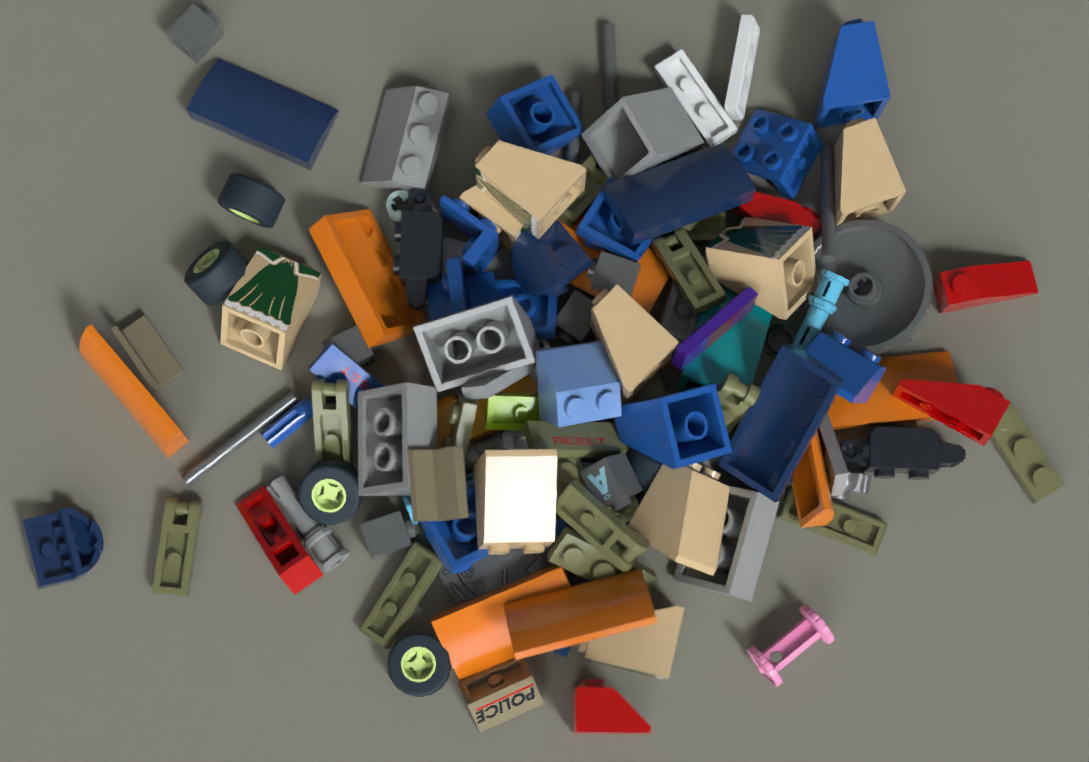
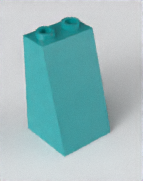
[675,283,772,391]

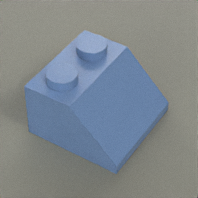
[535,341,622,427]

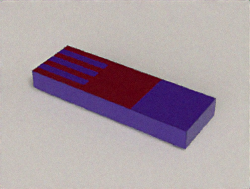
[672,286,759,371]

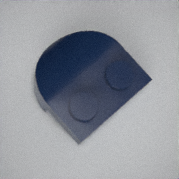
[512,219,593,297]
[21,508,104,589]

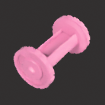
[747,604,834,687]

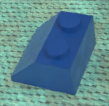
[486,74,585,156]
[805,330,887,404]

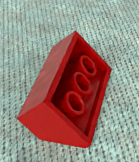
[572,680,651,734]

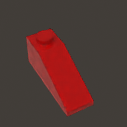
[730,191,821,237]
[933,261,1039,314]
[892,379,1010,446]
[236,485,323,595]

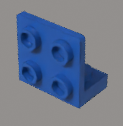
[731,109,824,200]
[439,195,500,276]

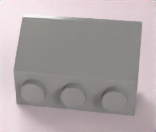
[362,86,451,192]
[413,295,541,392]
[358,382,437,496]
[673,486,779,602]

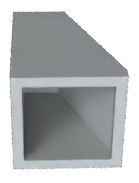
[581,87,705,180]

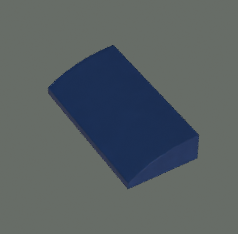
[186,59,339,170]
[601,143,756,246]
[718,343,844,502]

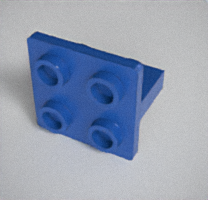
[427,257,498,320]

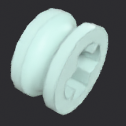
[386,190,409,221]

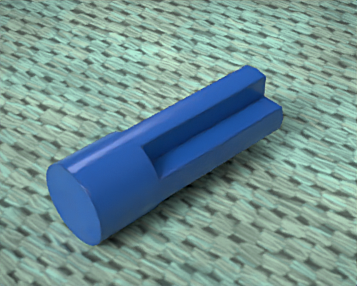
[261,396,313,449]

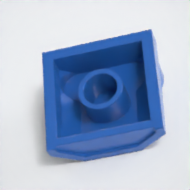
[576,177,653,263]
[421,483,490,574]

